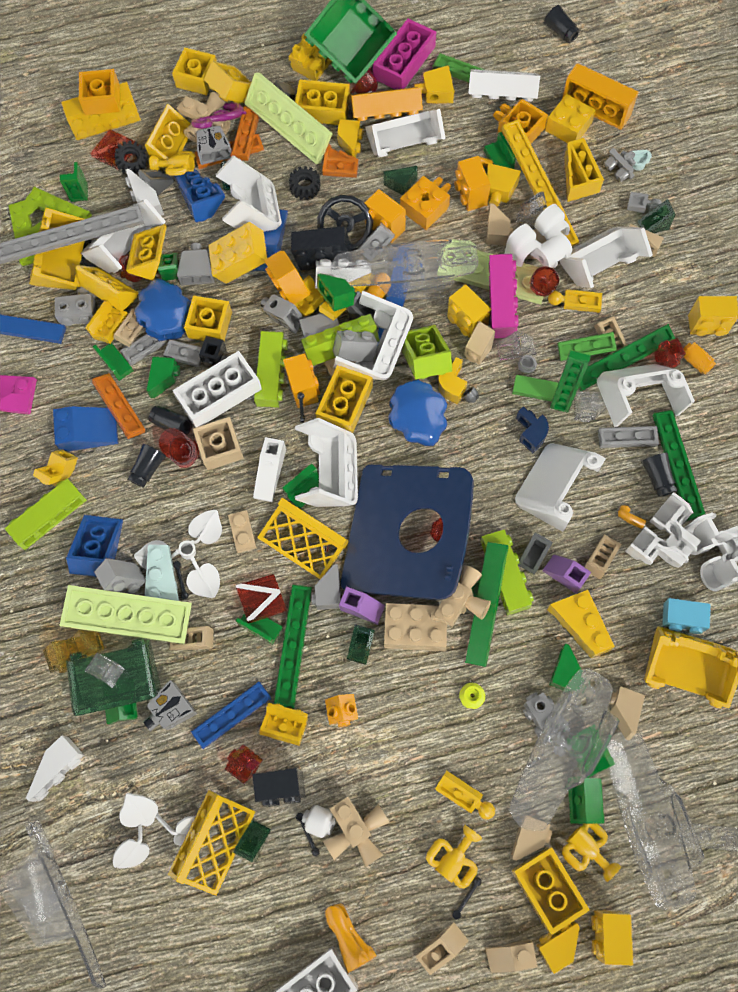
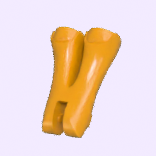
[325,903,377,974]

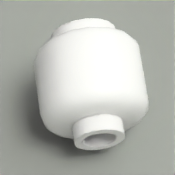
[302,805,336,838]

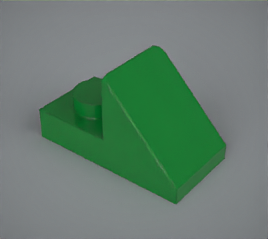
[158,252,179,281]

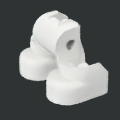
[505,204,572,271]
[625,492,701,568]
[684,513,738,591]

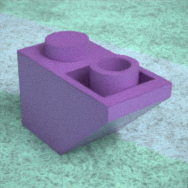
[543,555,591,594]
[339,587,385,625]

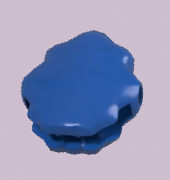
[134,279,191,342]
[389,379,447,446]

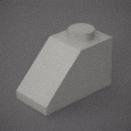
[312,564,341,610]

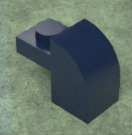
[516,407,549,454]

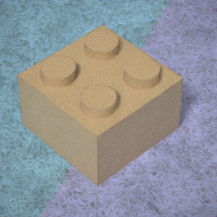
[193,417,244,471]

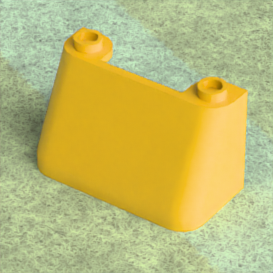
[29,207,85,290]
[644,627,738,708]

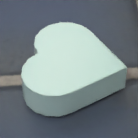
[632,150,652,171]

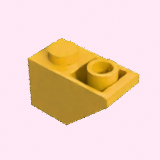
[337,119,363,158]
[536,921,580,974]

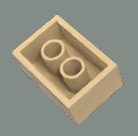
[384,603,447,651]

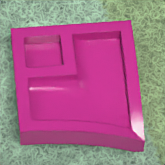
[0,375,37,415]

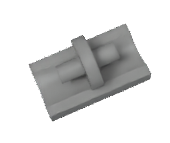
[604,148,636,182]

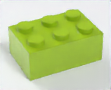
[401,325,452,380]

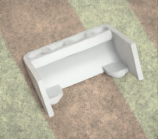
[365,109,445,158]
[216,155,282,232]
[81,199,166,273]
[559,226,652,288]
[333,291,413,380]
[597,364,695,427]
[295,418,358,507]

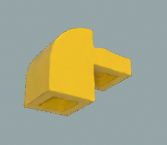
[438,357,467,405]
[33,449,78,486]

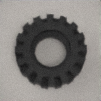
[115,141,147,176]
[289,166,321,200]

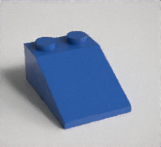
[53,406,119,452]
[66,515,123,577]

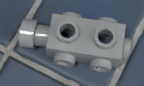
[523,692,570,756]

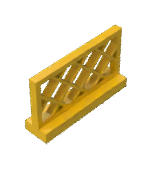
[257,498,349,579]
[168,790,255,895]

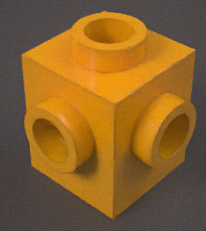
[325,694,358,728]

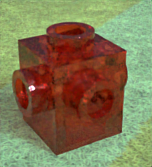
[654,338,686,368]
[225,744,263,785]

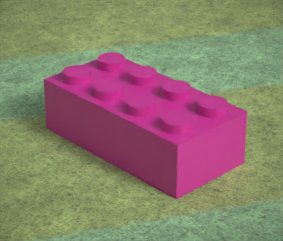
[373,19,436,89]
[489,254,519,339]

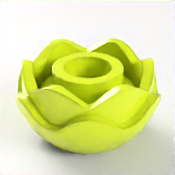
[459,683,485,709]

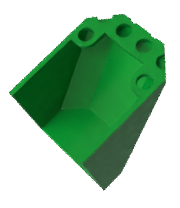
[304,0,397,84]

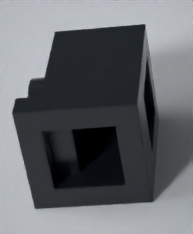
[199,336,226,367]

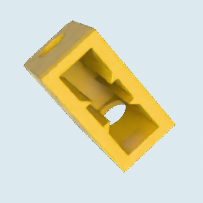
[414,66,454,103]
[487,163,521,207]

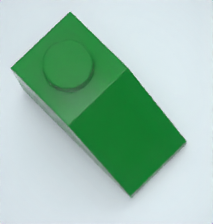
[317,273,356,311]
[146,357,180,399]
[549,643,584,694]

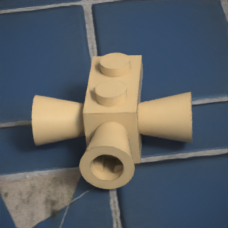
[177,92,231,142]
[434,565,491,627]
[323,797,390,867]

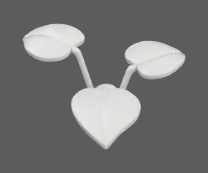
[134,510,222,598]
[112,793,196,868]

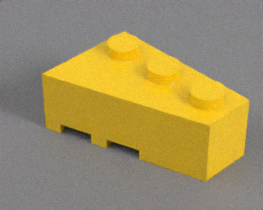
[564,138,604,202]
[547,590,615,658]

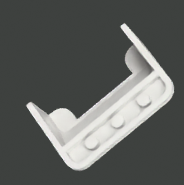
[515,443,606,532]

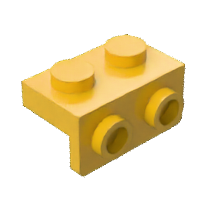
[287,275,325,317]
[86,301,128,344]
[259,703,308,746]

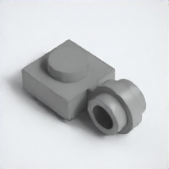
[627,191,663,214]

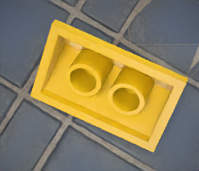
[145,104,191,160]
[126,224,167,281]
[76,265,139,312]

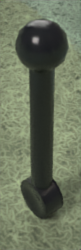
[297,392,305,423]
[173,561,189,600]
[296,813,320,857]
[452,877,482,920]

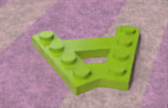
[8,187,92,266]

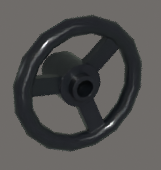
[317,195,373,251]

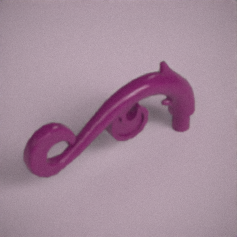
[191,102,246,129]

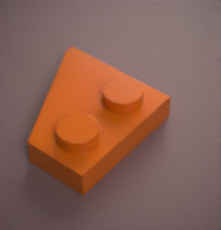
[322,144,359,178]

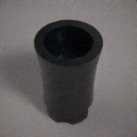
[543,5,580,44]
[148,406,193,441]
[127,444,166,488]
[641,453,677,497]

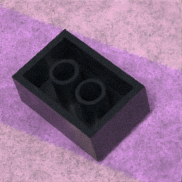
[291,226,352,271]
[252,768,306,807]

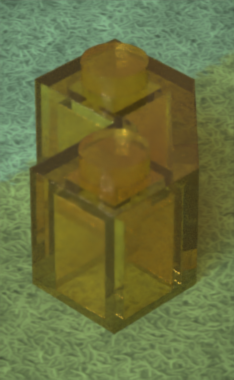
[43,630,105,673]

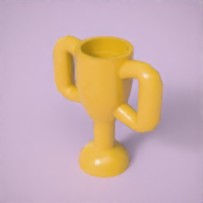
[149,151,195,176]
[562,824,621,882]
[426,825,482,889]

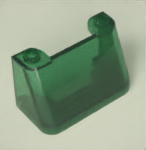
[66,638,161,716]

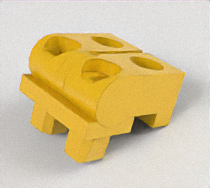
[288,33,332,81]

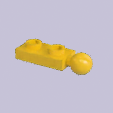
[548,289,602,313]
[435,770,495,820]

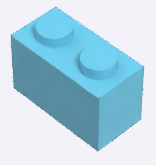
[662,598,711,634]

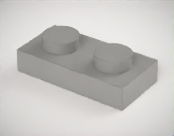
[358,223,395,262]
[163,339,202,367]

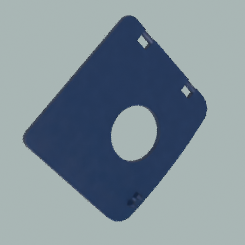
[341,464,474,600]

